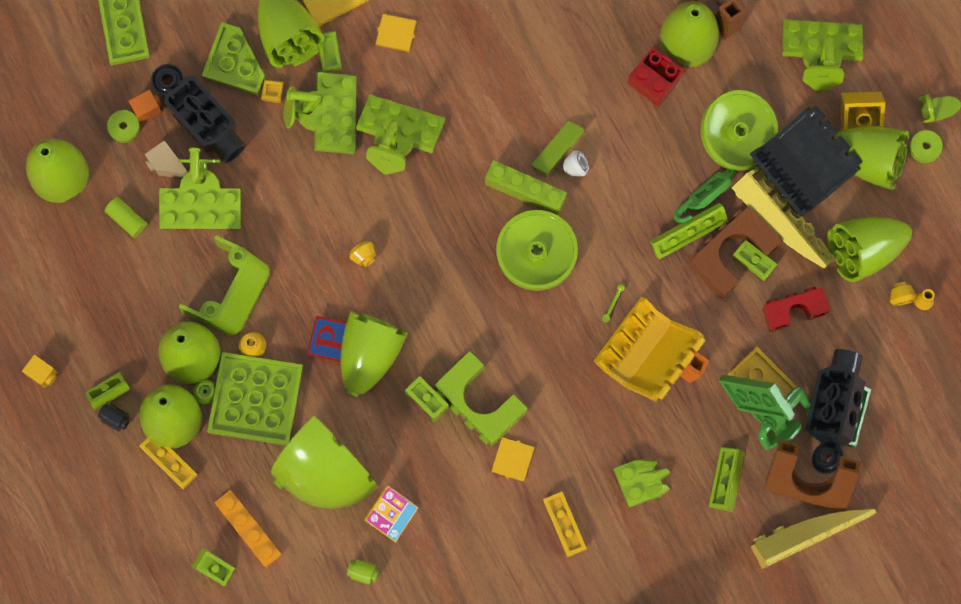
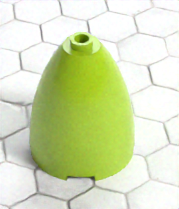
[257,0,325,68]
[659,1,719,67]
[834,126,909,190]
[26,138,89,203]
[827,217,912,282]
[341,311,408,397]
[159,321,221,385]
[139,384,203,449]

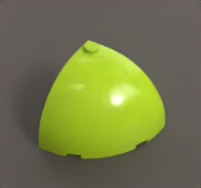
[271,416,378,509]

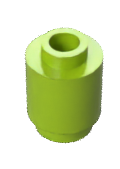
[346,559,379,585]

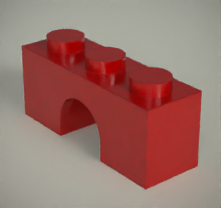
[762,286,830,332]

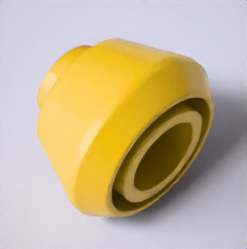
[349,241,376,267]
[890,282,918,306]
[238,332,266,358]

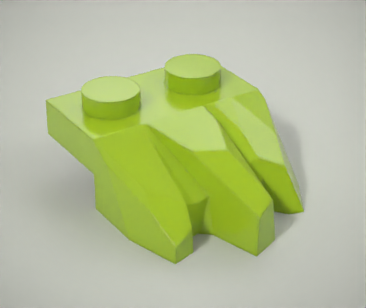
[613,458,671,508]

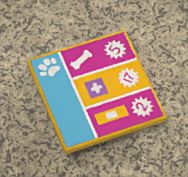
[364,485,418,542]

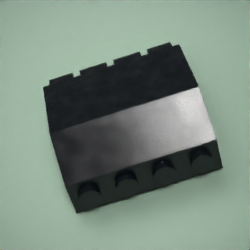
[750,106,863,216]

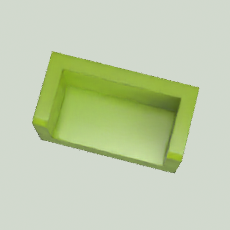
[405,376,449,423]

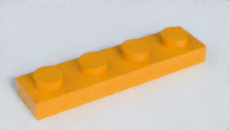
[214,490,282,568]

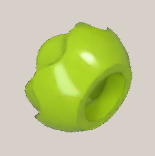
[193,379,216,405]

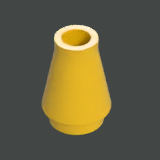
[914,289,935,310]

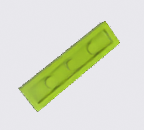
[650,203,729,260]

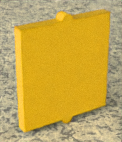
[376,14,416,52]
[491,437,535,482]

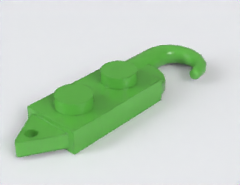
[674,169,736,223]

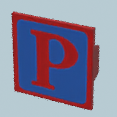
[306,316,346,363]

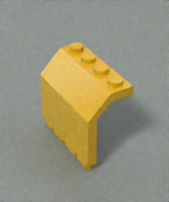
[594,297,706,401]

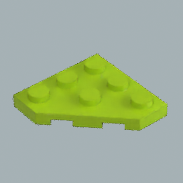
[202,22,265,96]

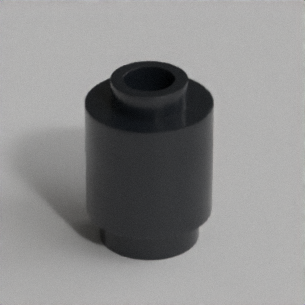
[98,403,130,432]

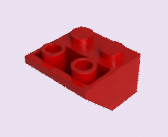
[627,46,685,107]

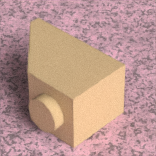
[145,141,188,179]

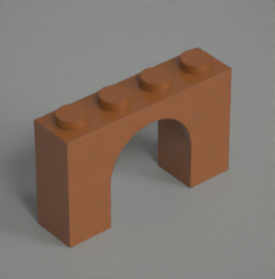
[695,0,746,39]
[688,207,782,300]
[764,439,860,512]

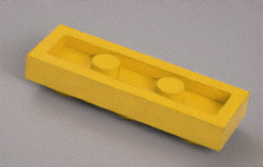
[139,438,198,490]
[543,492,587,558]

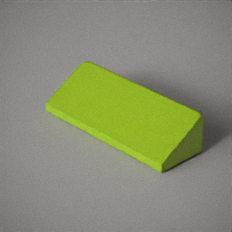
[531,120,585,178]
[708,447,745,512]

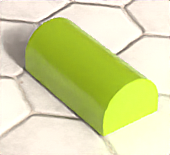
[105,197,148,239]
[85,372,131,411]

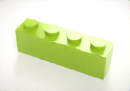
[485,160,567,216]

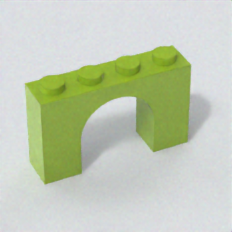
[434,351,528,447]

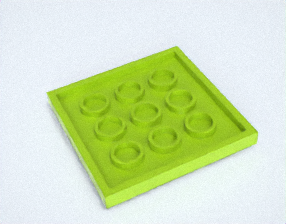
[207,352,304,446]

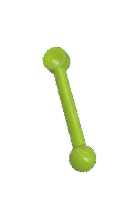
[602,284,625,323]

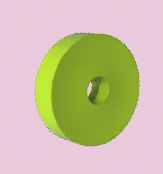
[107,110,140,143]
[909,130,943,163]

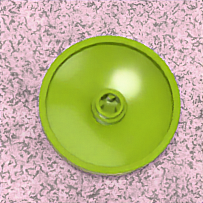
[701,90,778,171]
[496,210,578,291]

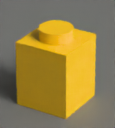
[22,355,58,389]

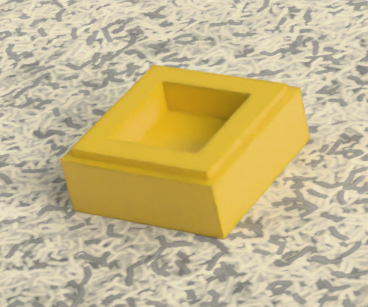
[261,80,284,103]

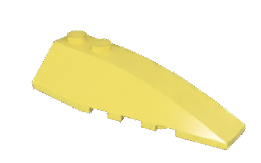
[732,167,835,268]
[751,509,876,569]

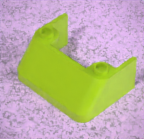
[179,235,270,337]

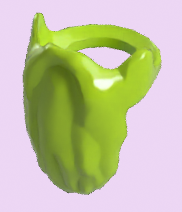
[919,93,961,123]

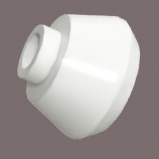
[563,150,589,176]

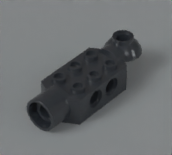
[151,64,246,164]
[805,349,866,474]

